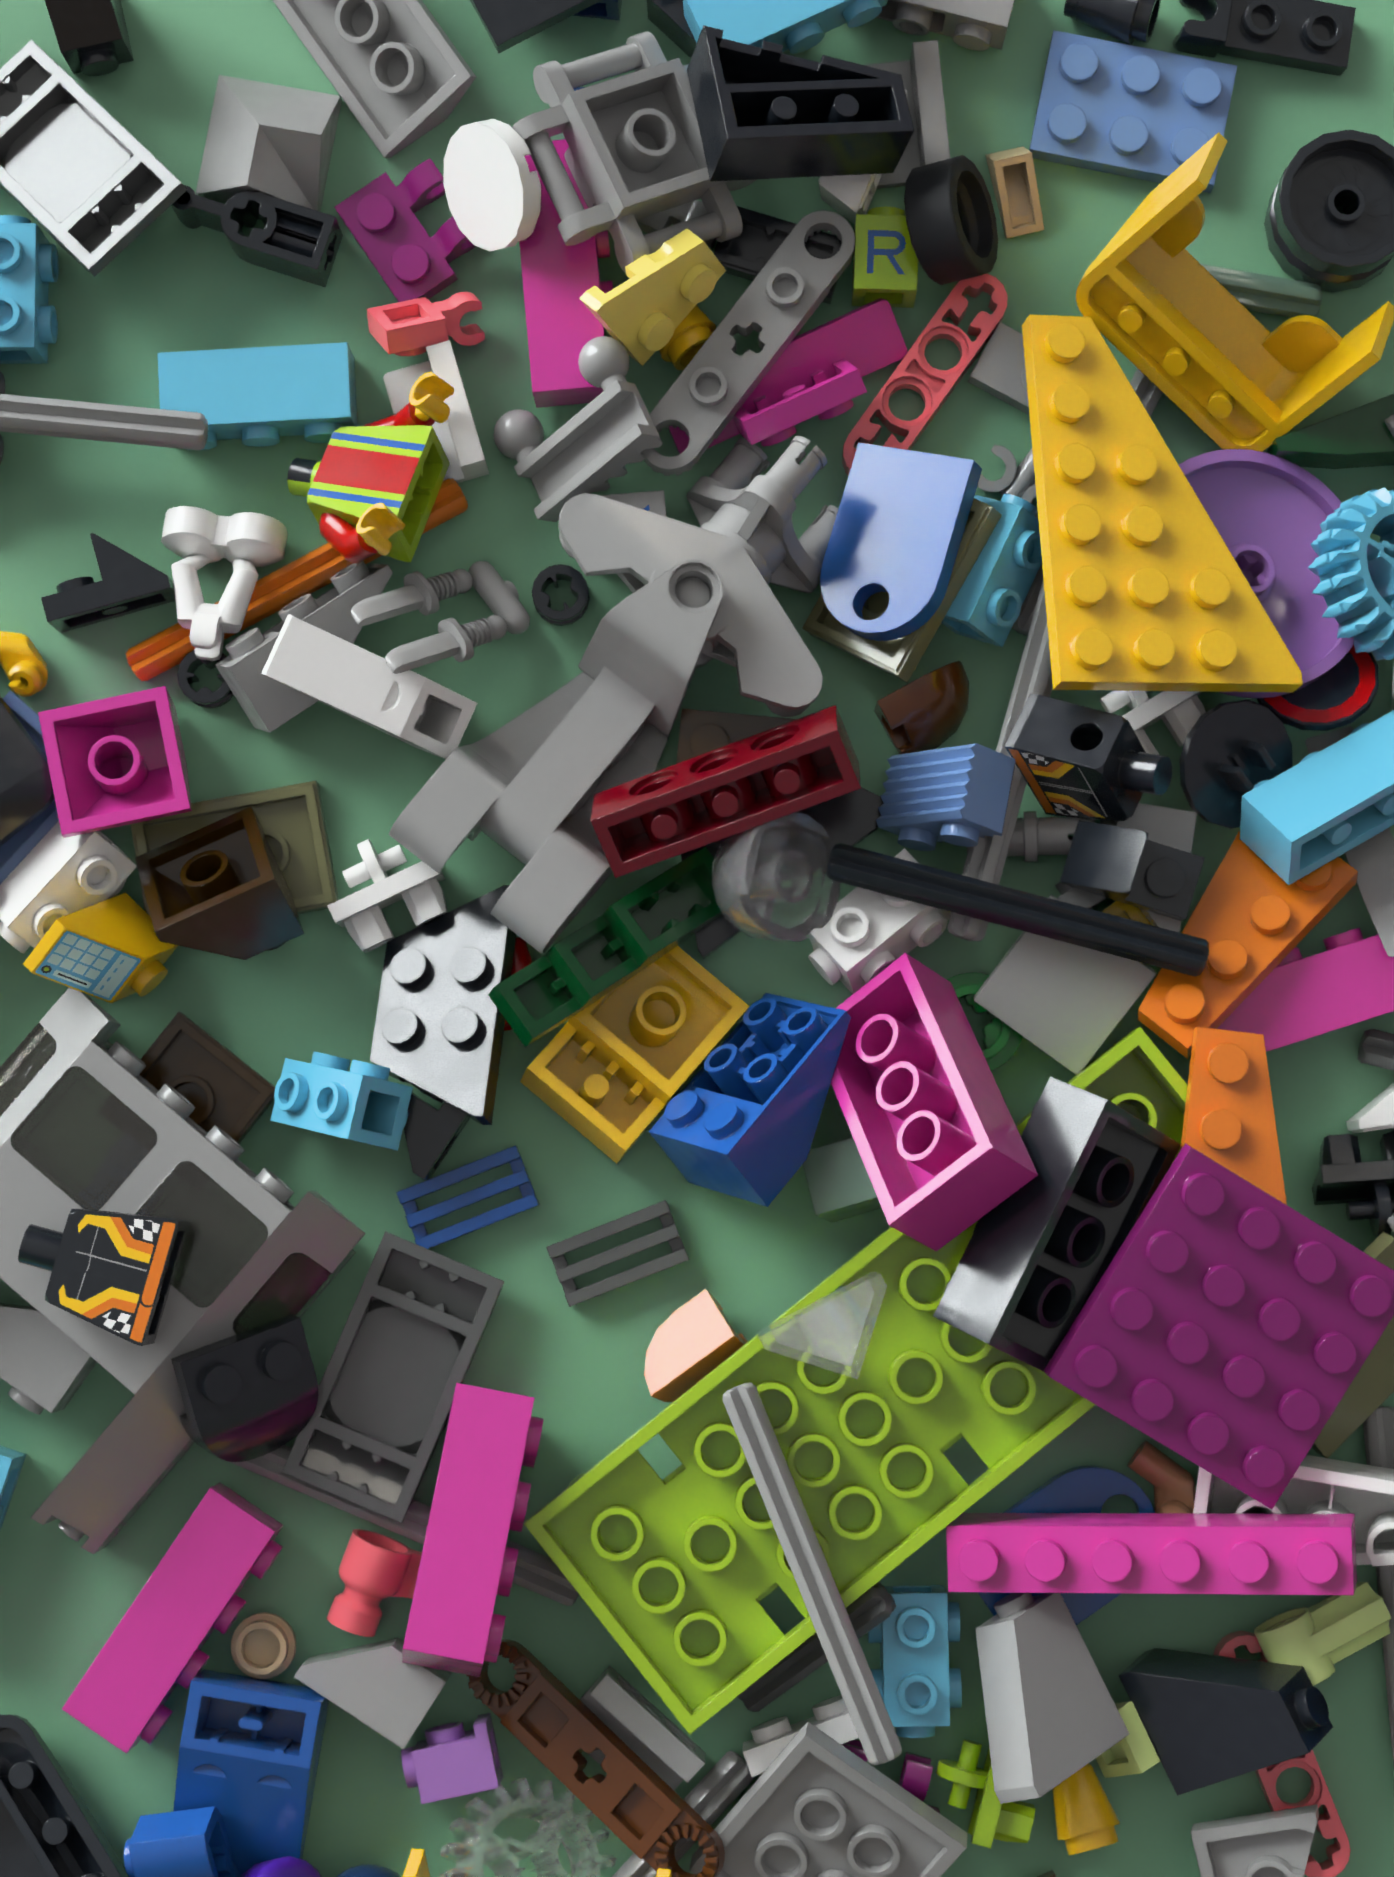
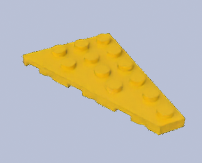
[1022,314,1303,692]

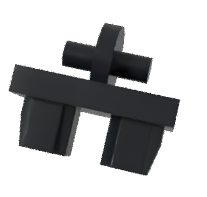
[1312,1131,1394,1237]

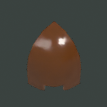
[874,661,969,754]

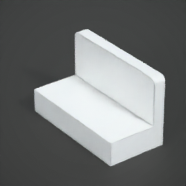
[383,340,489,483]

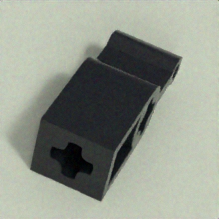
[171,185,343,287]

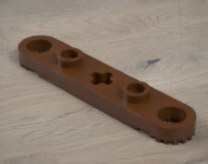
[466,1639,725,1877]

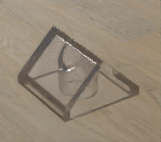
[757,1270,887,1379]

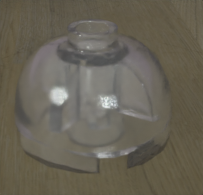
[712,812,840,942]

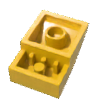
[520,946,750,1164]

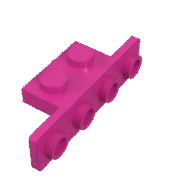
[658,298,908,454]

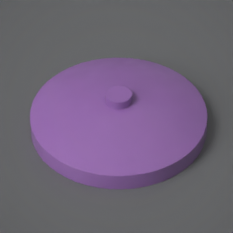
[1178,449,1354,698]

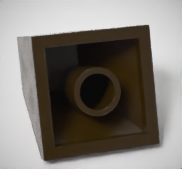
[135,806,304,960]

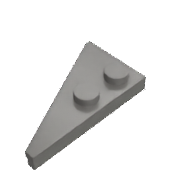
[1190,1804,1319,1877]

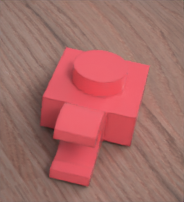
[366,292,485,356]

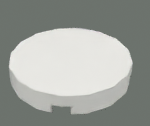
[443,119,541,252]

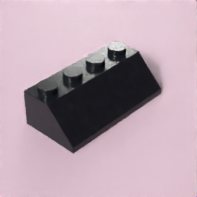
[933,1076,1181,1372]

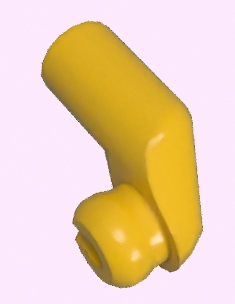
[0,631,48,697]

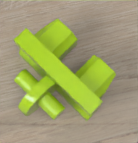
[936,1739,1035,1849]

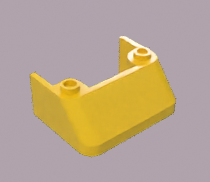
[1076,132,1394,452]

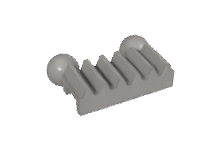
[494,336,663,522]

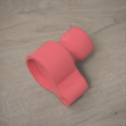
[326,1529,422,1637]

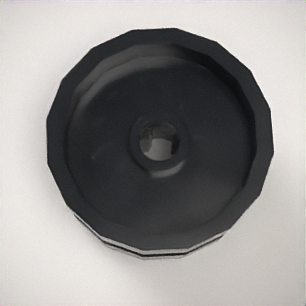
[1264,130,1394,292]

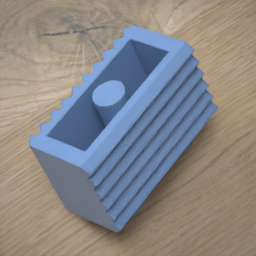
[876,743,1016,851]

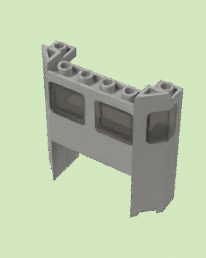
[0,988,366,1554]

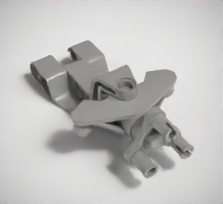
[389,436,839,954]

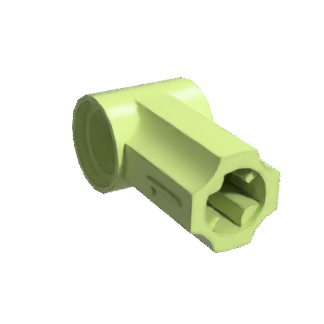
[1254,1582,1391,1686]

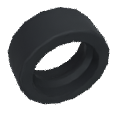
[904,155,998,285]

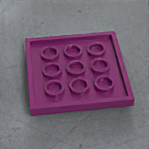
[1044,1143,1394,1509]

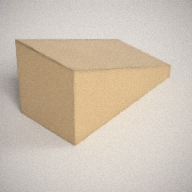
[985,146,1045,238]

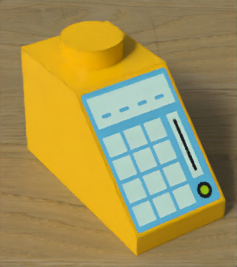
[23,892,178,1003]

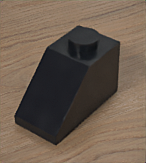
[45,0,134,76]

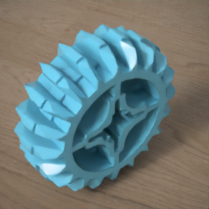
[1308,487,1394,661]

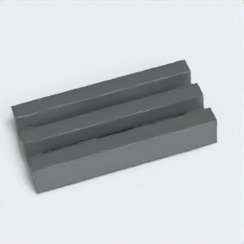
[546,1200,689,1307]

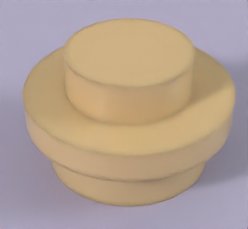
[231,1612,296,1679]

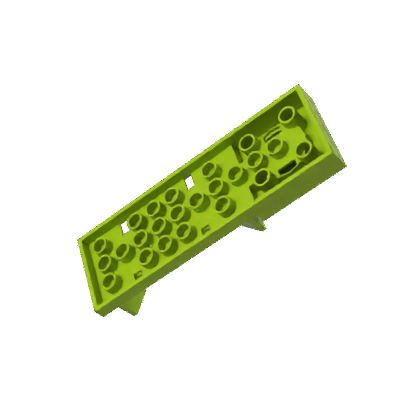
[524,1027,1187,1735]

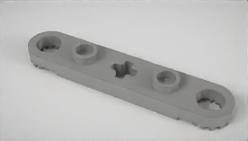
[642,210,855,476]

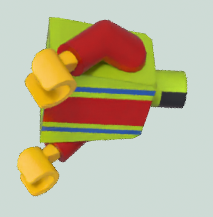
[287,372,454,563]

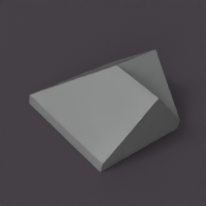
[196,75,342,212]

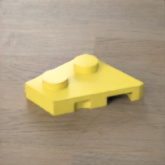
[579,228,726,366]

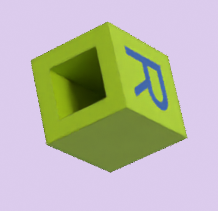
[851,206,918,308]

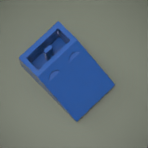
[649,993,851,1207]
[174,1669,329,1875]

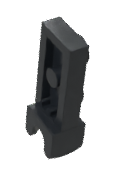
[1173,0,1356,76]

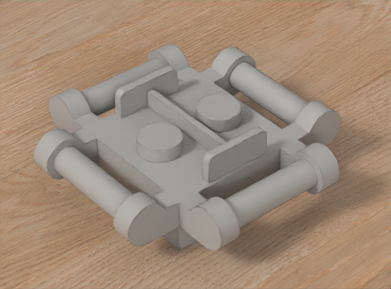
[512,31,757,273]

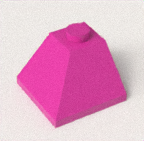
[38,686,192,838]

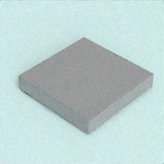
[974,895,1156,1075]

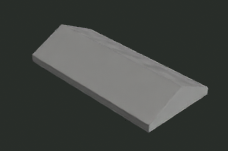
[273,0,476,158]

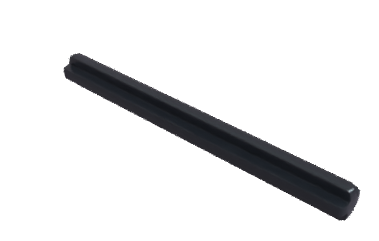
[826,843,1209,976]

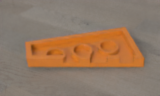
[1138,830,1358,1059]
[1180,1027,1287,1205]

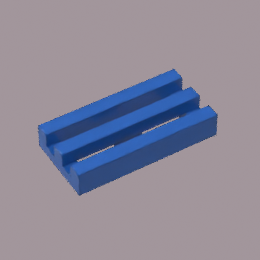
[396,1145,540,1249]

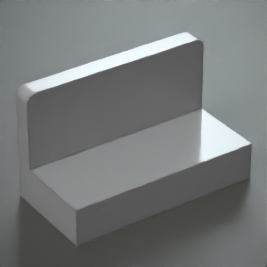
[865,40,950,189]
[579,1665,706,1790]

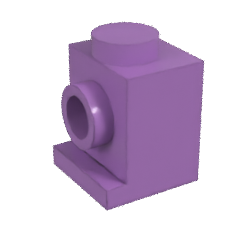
[401,1712,504,1804]

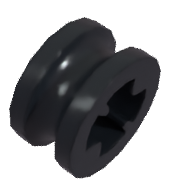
[532,564,590,626]
[177,650,234,708]

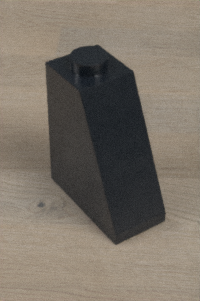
[1118,1648,1333,1796]

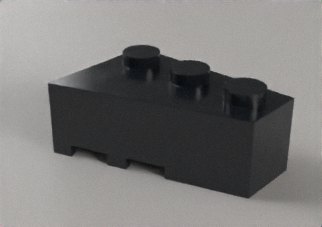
[687,25,914,182]

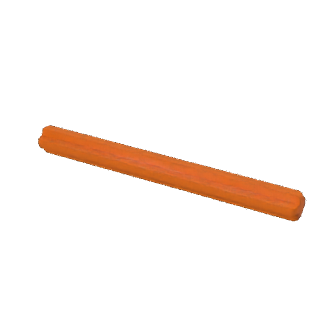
[125,478,468,681]

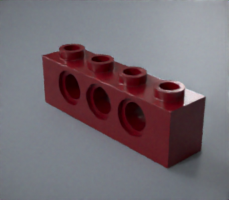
[590,705,861,878]

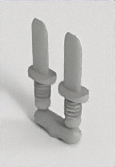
[351,561,530,674]

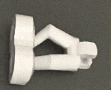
[161,506,288,661]

